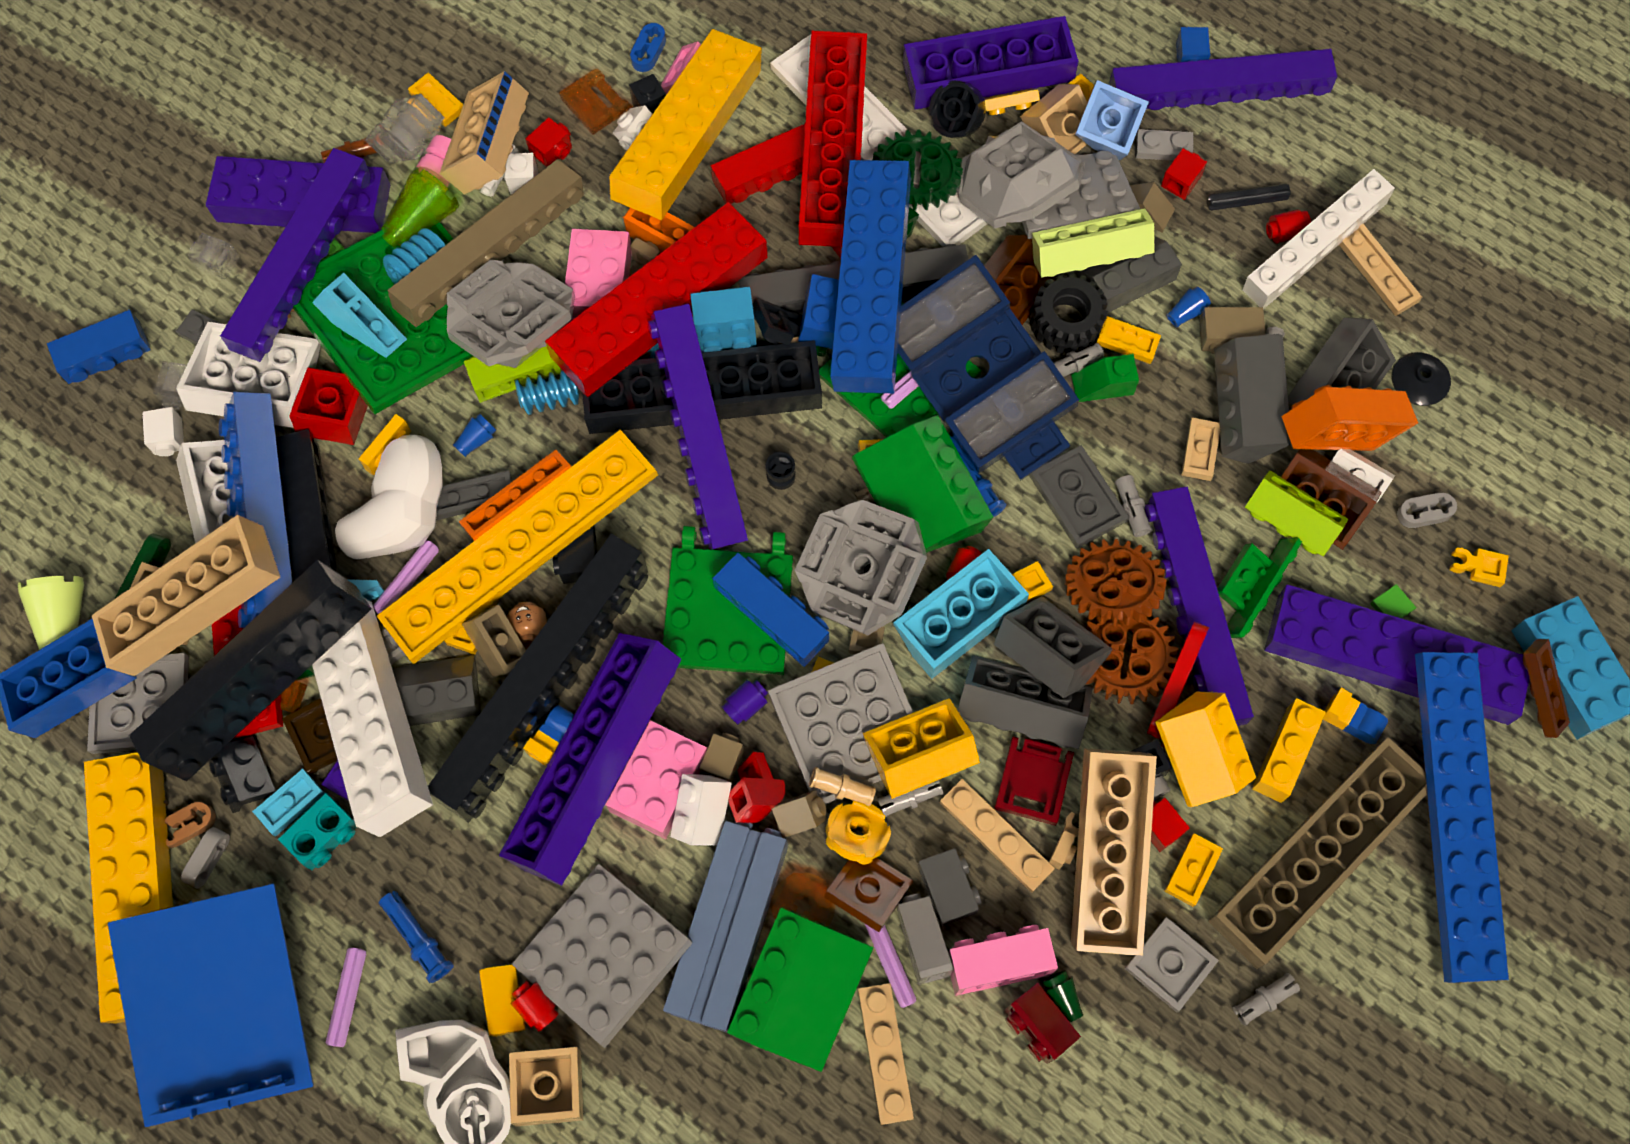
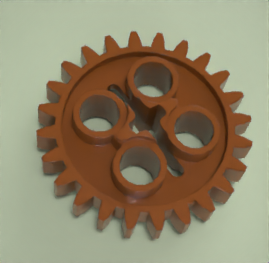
[1065,539,1167,627]
[1086,614,1178,704]

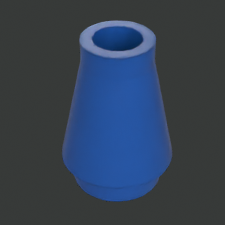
[1166,287,1211,328]
[453,414,496,457]

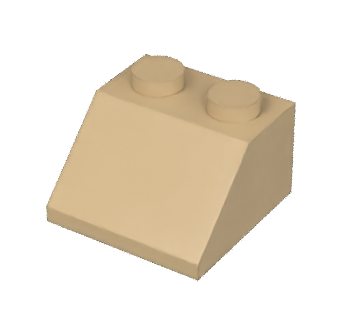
[1020,84,1087,155]

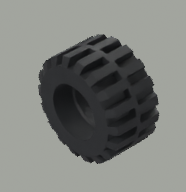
[1030,273,1108,354]

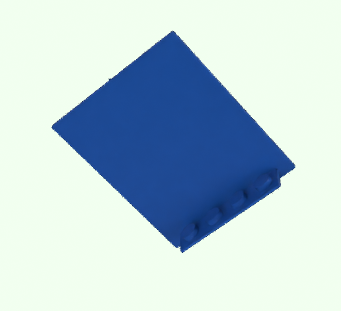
[108,884,314,1127]

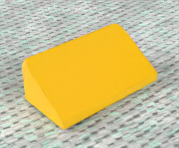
[479,965,526,1037]

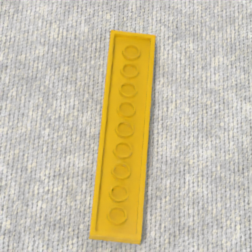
[376,430,658,664]

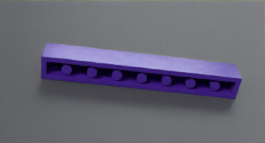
[1109,49,1338,110]
[220,148,371,362]
[648,304,748,550]
[1145,486,1254,726]

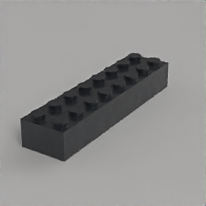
[582,340,822,434]
[129,560,372,781]

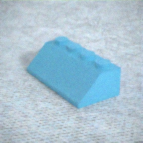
[894,549,1029,679]

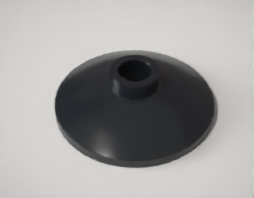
[1392,352,1451,406]

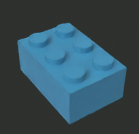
[691,287,757,353]

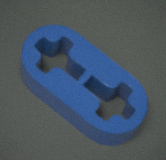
[630,23,666,72]

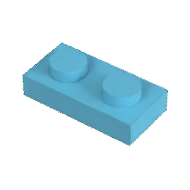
[252,769,325,837]

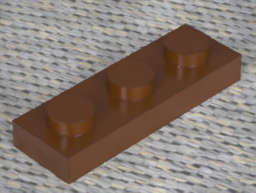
[1523,639,1570,738]

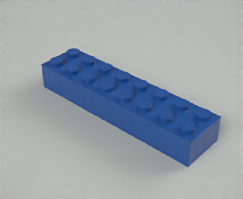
[830,160,911,394]
[219,392,292,628]

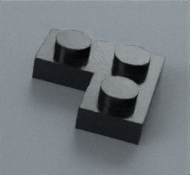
[752,298,802,346]

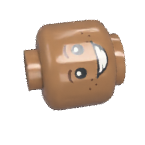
[506,602,547,649]

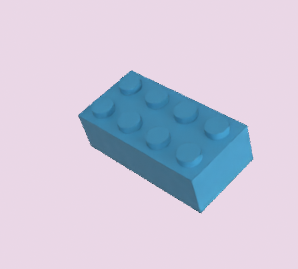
[1511,596,1630,740]

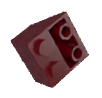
[1004,983,1081,1064]

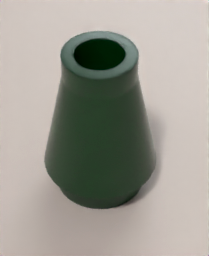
[1042,970,1084,1022]

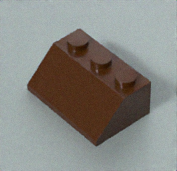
[984,235,1056,325]
[1281,449,1382,550]

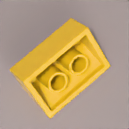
[1156,692,1256,807]
[863,698,980,799]

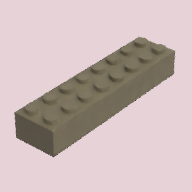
[1208,737,1427,969]

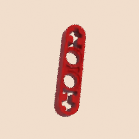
[1147,621,1209,740]

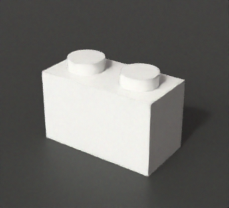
[670,774,732,845]

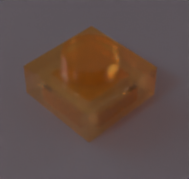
[280,681,307,713]

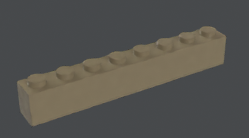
[387,159,584,327]

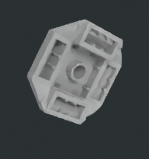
[959,121,1085,229]
[447,260,575,368]
[795,500,927,636]

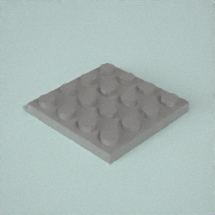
[1022,151,1140,239]
[767,643,913,804]
[512,864,692,1048]

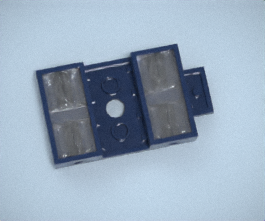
[897,255,1079,481]

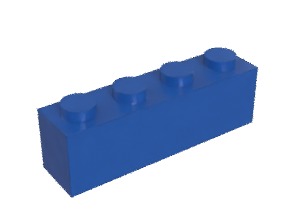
[712,553,829,667]

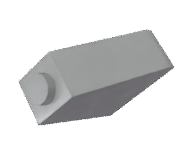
[897,893,953,985]

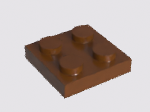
[824,858,913,932]

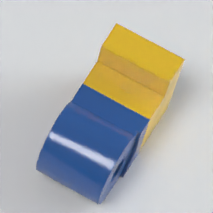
[1323,687,1388,744]
[523,705,575,767]

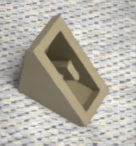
[1130,182,1175,233]

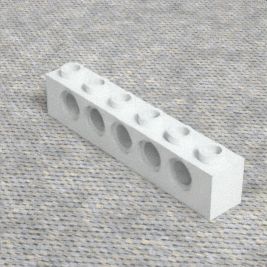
[1242,169,1395,309]

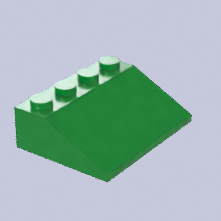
[852,416,993,553]
[727,907,874,1072]

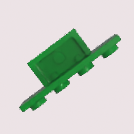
[1217,537,1302,638]

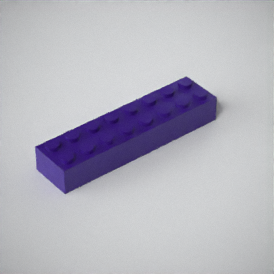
[1264,584,1530,725]
[499,633,681,886]

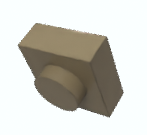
[630,238,660,266]
[849,627,885,655]

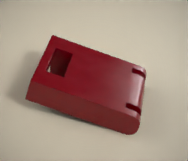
[994,736,1074,826]

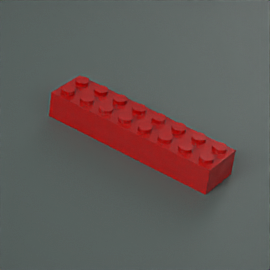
[799,31,867,247]
[545,202,768,397]

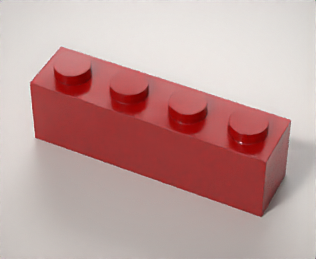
[710,124,805,204]

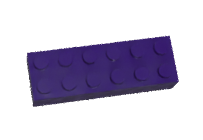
[903,16,1079,110]
[206,156,391,233]

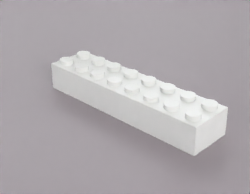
[312,598,433,837]

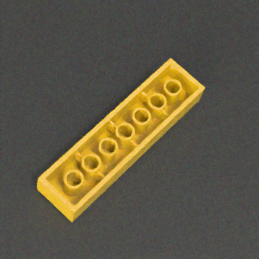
[609,29,762,220]
[84,752,173,1024]

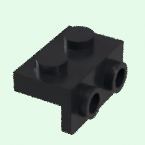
[209,736,276,813]

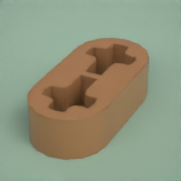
[165,802,216,848]

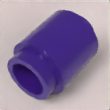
[721,680,768,725]

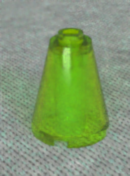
[381,167,460,248]

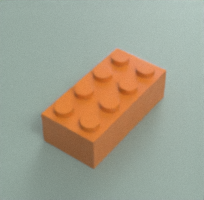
[1281,385,1418,451]

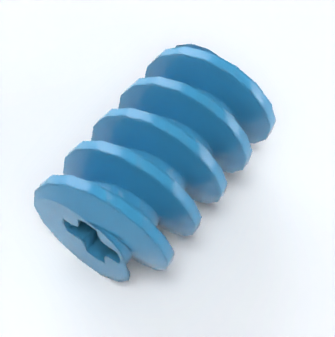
[383,228,445,284]
[515,370,579,415]

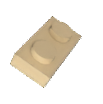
[1181,418,1220,481]

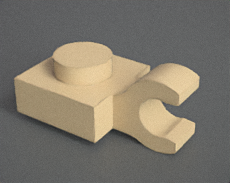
[1049,812,1079,870]

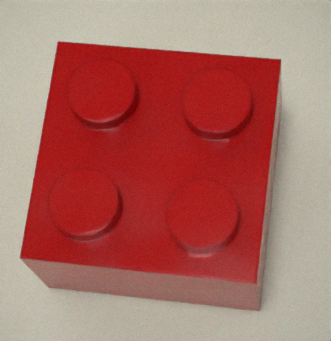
[289,367,368,445]

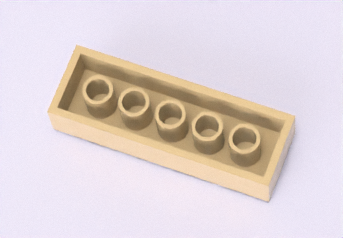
[92,515,281,676]
[1071,748,1157,956]

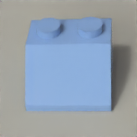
[1075,80,1149,160]

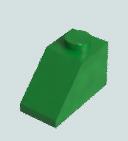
[1071,354,1139,402]

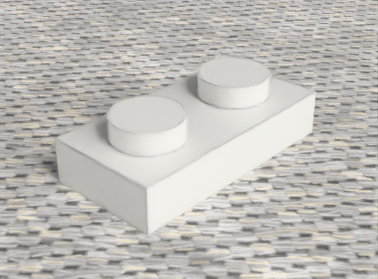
[1332,449,1395,502]

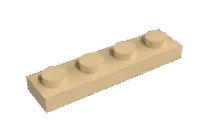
[1339,224,1422,316]
[940,779,1055,893]
[858,983,914,1125]

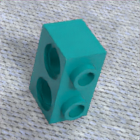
[278,793,356,871]

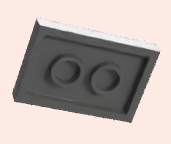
[1030,445,1129,549]

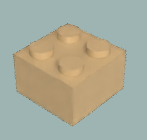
[509,1047,584,1127]

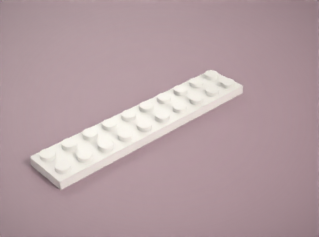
[770,34,988,247]

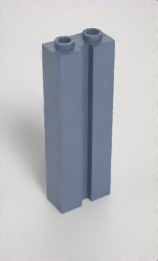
[663,821,789,1033]

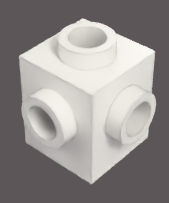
[613,105,652,150]

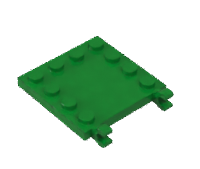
[663,526,793,675]

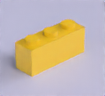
[1252,698,1326,803]

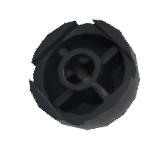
[929,80,986,139]

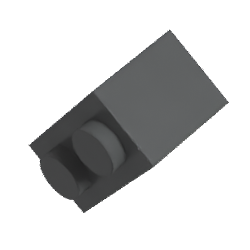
[918,848,981,927]

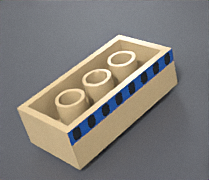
[439,71,529,195]

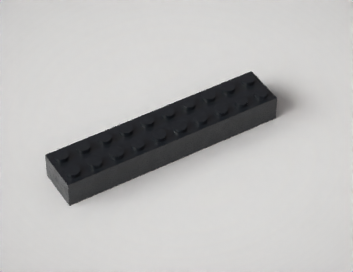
[428,533,648,823]

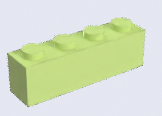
[1032,208,1155,278]

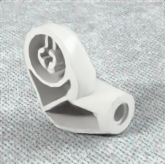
[335,435,443,559]
[395,1020,511,1144]

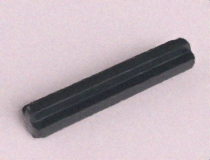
[1207,183,1291,211]

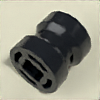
[765,452,796,490]

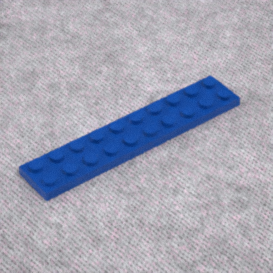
[1415,652,1509,983]

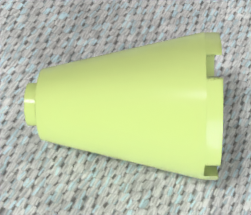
[18,576,84,650]

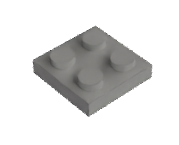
[1124,917,1219,1013]

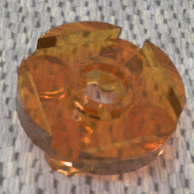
[771,873,835,927]

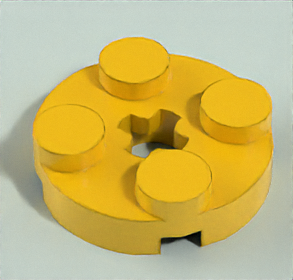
[826,801,891,865]

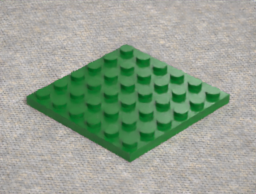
[293,206,473,414]

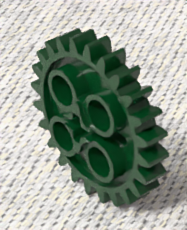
[873,129,963,211]

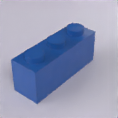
[47,310,151,384]

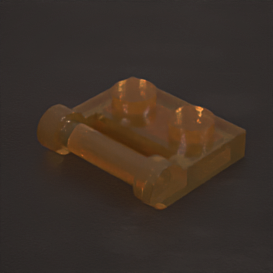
[559,69,632,135]

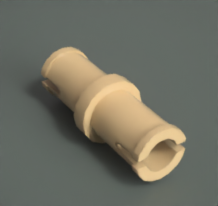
[809,767,876,806]

